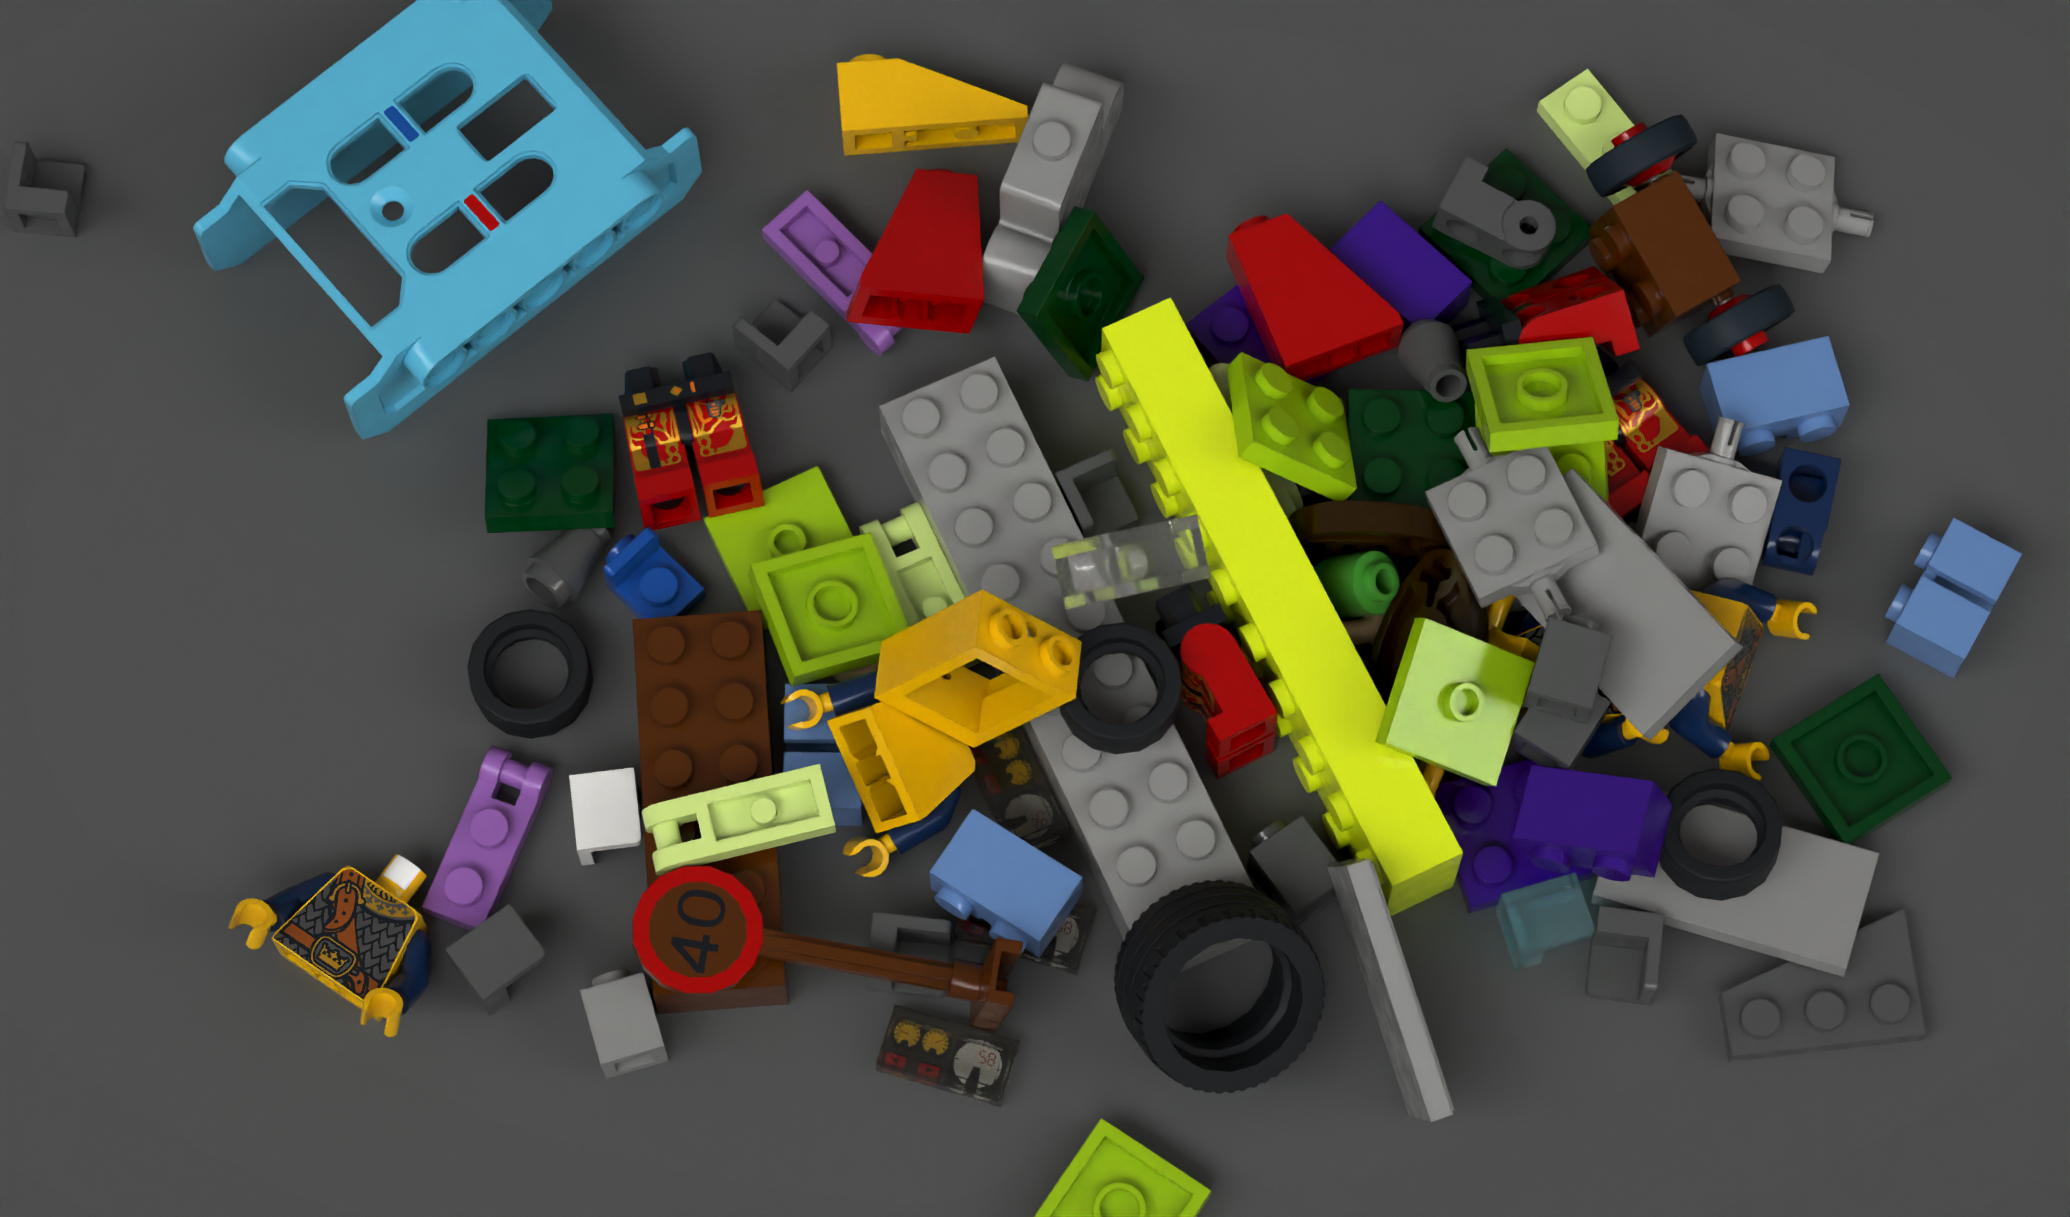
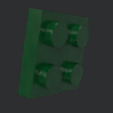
[1418,148,1592,302]
[1016,206,1144,381]
[1346,389,1476,508]
[485,414,615,533]
[1769,673,1952,845]

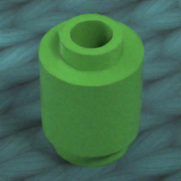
[1313,551,1400,619]

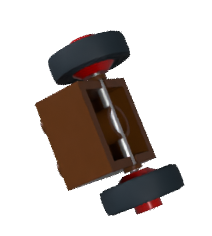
[1586,114,1795,366]

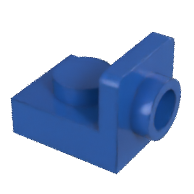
[603,527,706,619]

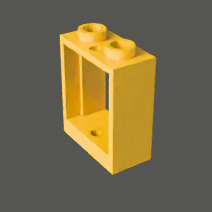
[874,589,1082,748]

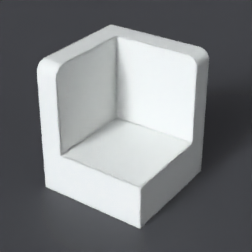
[569,767,642,866]

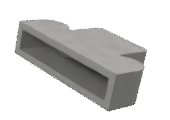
[982,62,1124,315]

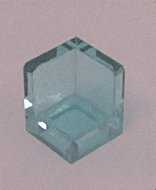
[1495,872,1595,971]

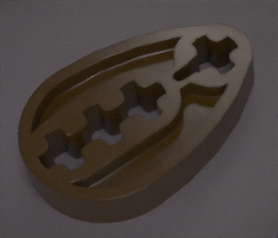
[1289,500,1452,569]
[1366,548,1489,706]

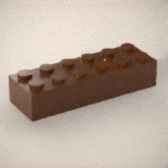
[633,610,789,1014]

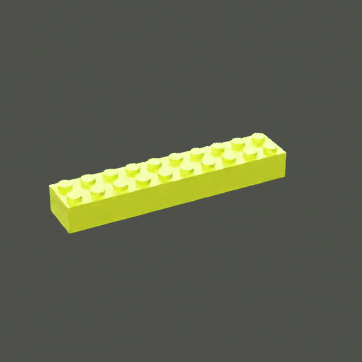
[1095,297,1463,916]

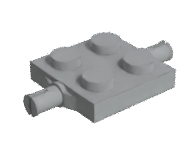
[1667,133,1874,274]
[1634,416,1782,593]
[1425,427,1599,622]

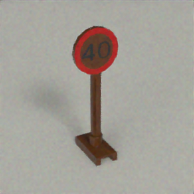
[632,866,1023,1034]

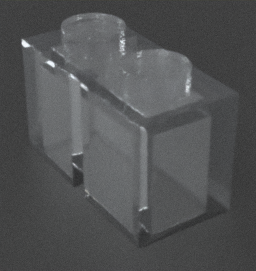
[1051,515,1211,610]

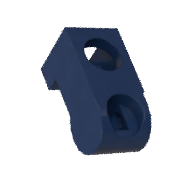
[1762,447,1842,576]

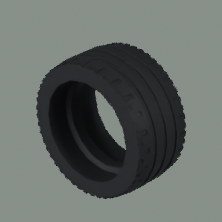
[1114,880,1325,1094]

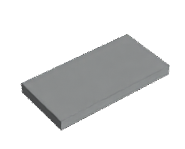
[1514,468,1743,740]
[1591,791,1880,977]
[1327,859,1454,1122]

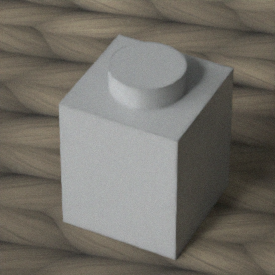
[580,970,669,1079]

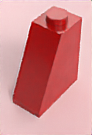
[846,168,984,334]
[1226,213,1404,381]

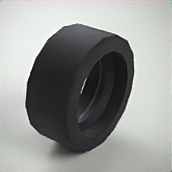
[467,609,593,739]
[1059,622,1182,755]
[1659,768,1783,901]

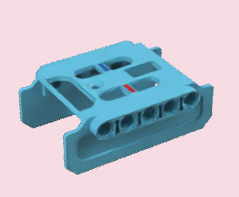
[193,0,702,439]

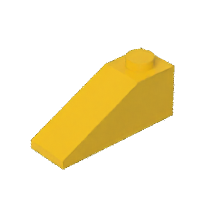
[837,54,1028,156]

